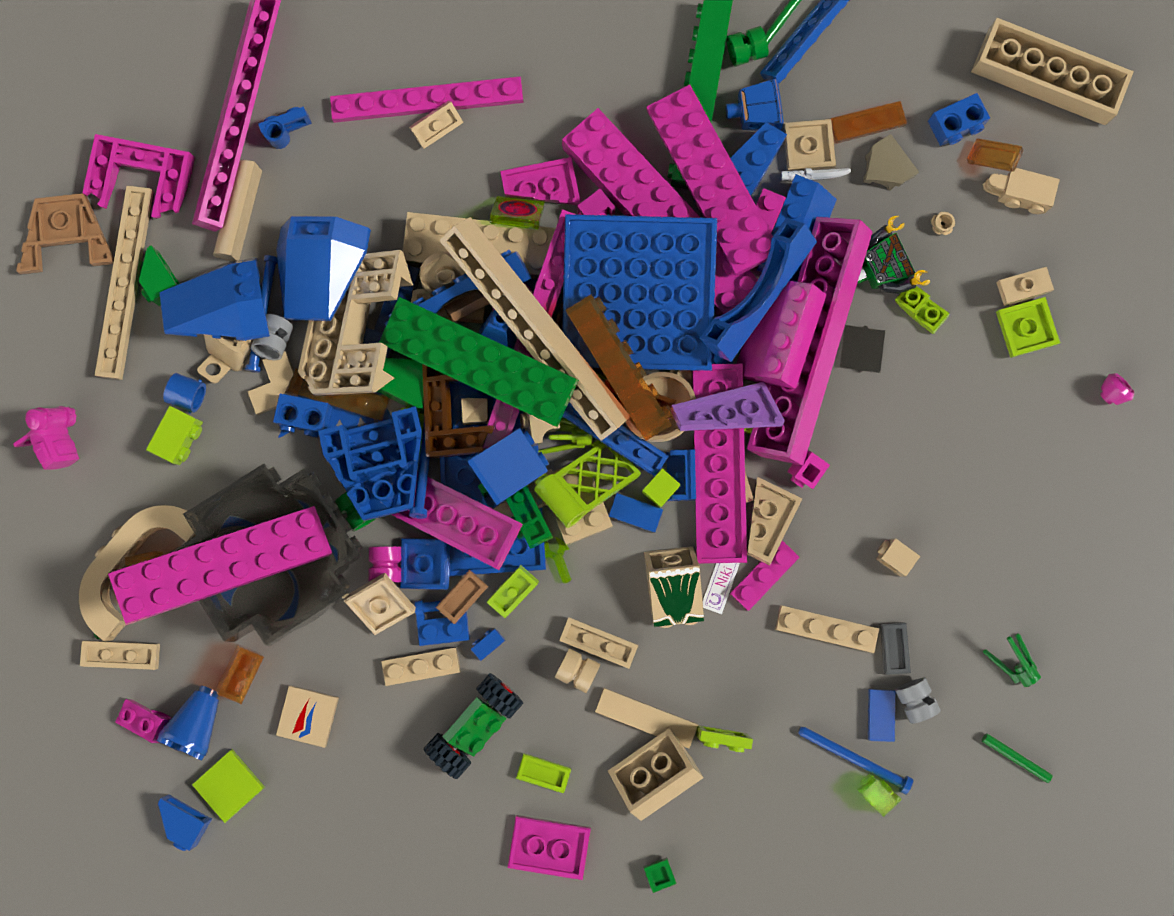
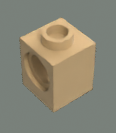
[876,538,920,577]

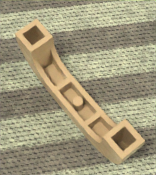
[79,505,210,641]

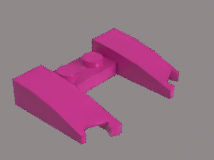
[82,134,195,219]

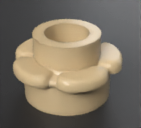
[931,212,955,235]

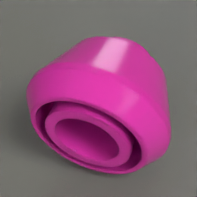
[1100,373,1135,405]

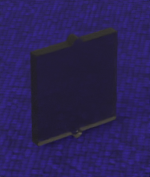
[840,325,885,373]

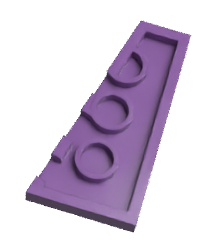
[671,382,785,431]

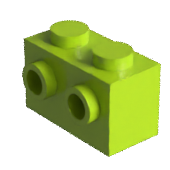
[146,406,203,465]

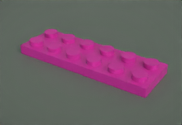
[391,472,523,570]

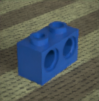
[928,93,990,146]
[273,393,333,438]

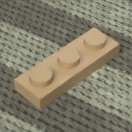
[559,617,638,669]
[80,641,160,670]
[381,647,461,686]

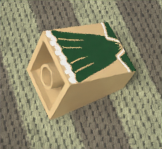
[644,546,704,628]

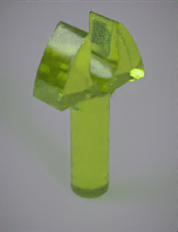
[544,537,571,584]

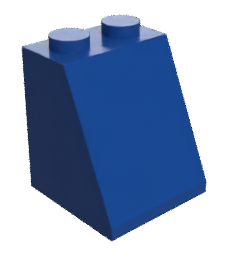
[467,428,549,505]

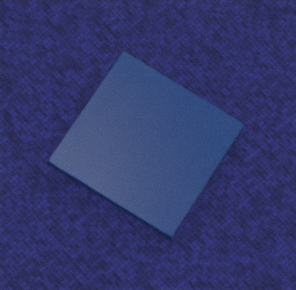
[562,214,717,371]

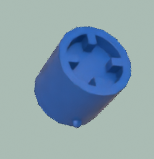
[163,373,206,414]

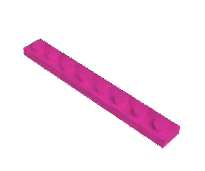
[330,76,524,123]

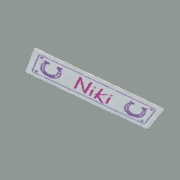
[703,563,740,614]

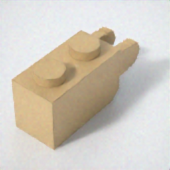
[982,168,1060,215]

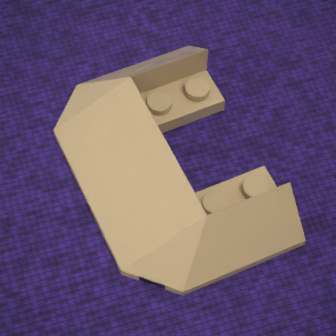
[298,250,413,395]

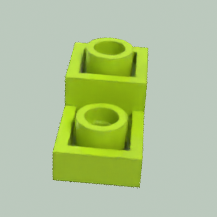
[895,286,950,335]

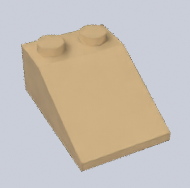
[553,462,613,546]

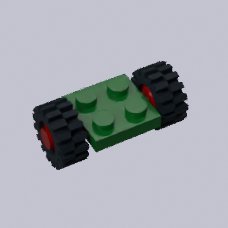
[423,673,523,779]

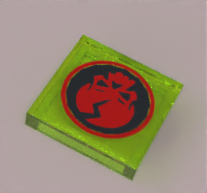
[490,196,545,230]

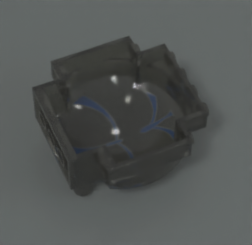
[170,464,363,646]

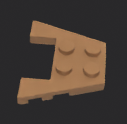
[17,193,114,274]

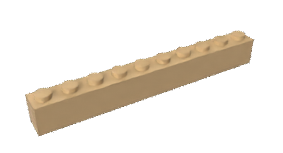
[439,217,631,441]

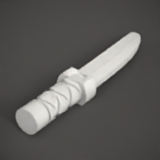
[781,168,851,181]

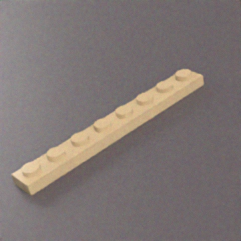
[95,186,154,380]

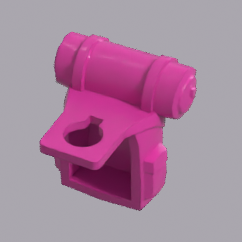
[13,406,79,470]

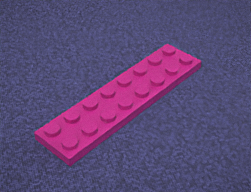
[646,85,773,276]
[693,364,747,564]
[108,506,332,625]

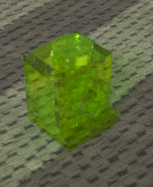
[857,774,902,817]

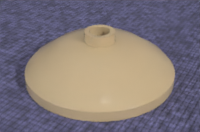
[625,372,696,442]

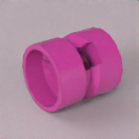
[368,547,401,582]

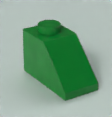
[139,245,180,306]

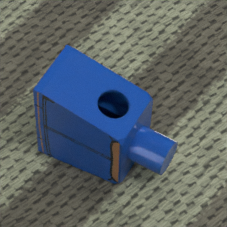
[725,79,784,131]

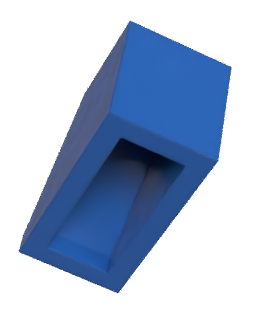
[158,794,212,851]

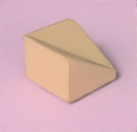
[461,398,489,425]

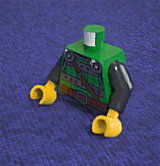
[857,215,930,294]

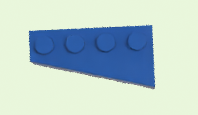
[694,122,787,201]

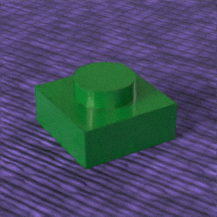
[643,857,677,893]

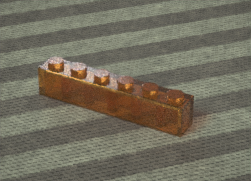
[565,294,673,441]

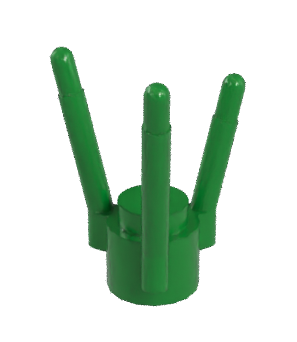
[983,633,1041,687]

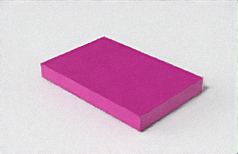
[507,815,591,880]

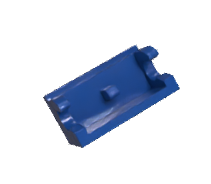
[666,449,696,501]

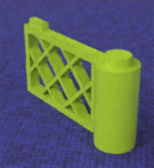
[534,440,641,528]

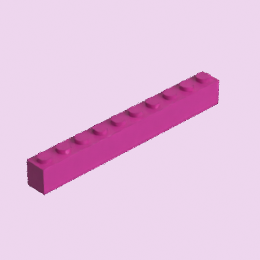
[192,0,281,232]

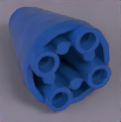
[156,685,220,761]

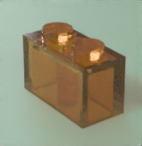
[216,644,264,704]

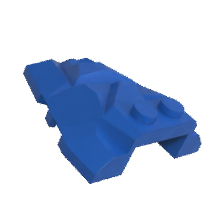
[318,406,422,521]

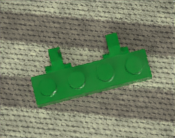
[478,484,553,549]

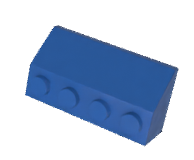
[757,174,837,282]

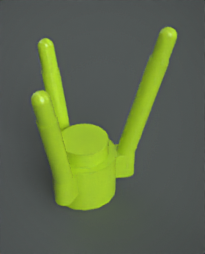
[539,417,592,454]

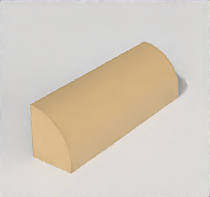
[213,160,262,261]

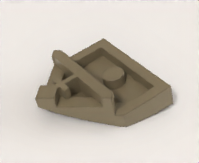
[863,134,919,191]

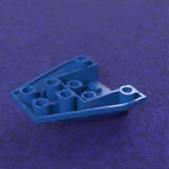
[276,216,371,321]

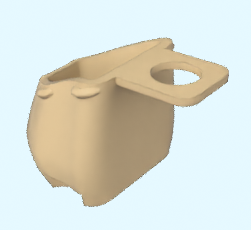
[197,334,254,384]

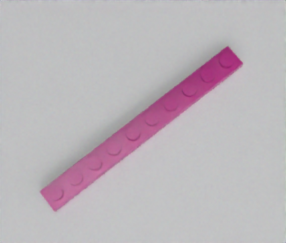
[483,209,576,448]

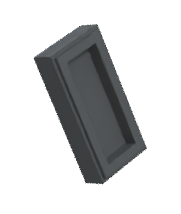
[880,623,911,675]

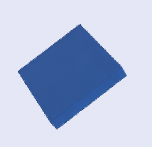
[400,539,450,590]

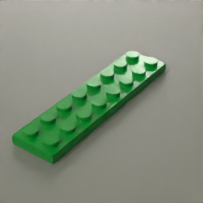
[379,297,579,427]

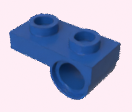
[258,106,312,149]

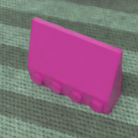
[736,281,826,389]

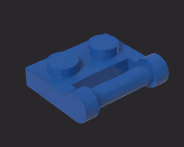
[415,600,470,646]

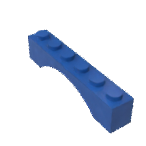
[700,218,817,362]
[384,250,532,325]

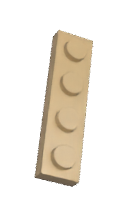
[775,605,879,653]

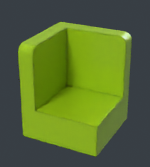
[642,468,680,508]

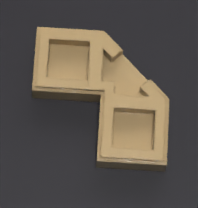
[248,351,295,415]

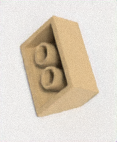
[608,728,704,821]

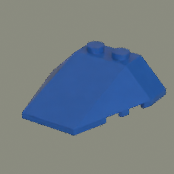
[159,258,270,341]

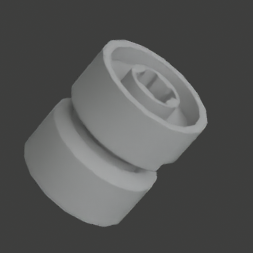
[251,314,293,361]
[895,677,941,724]

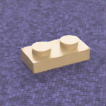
[409,101,464,149]

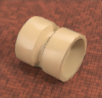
[555,648,601,693]

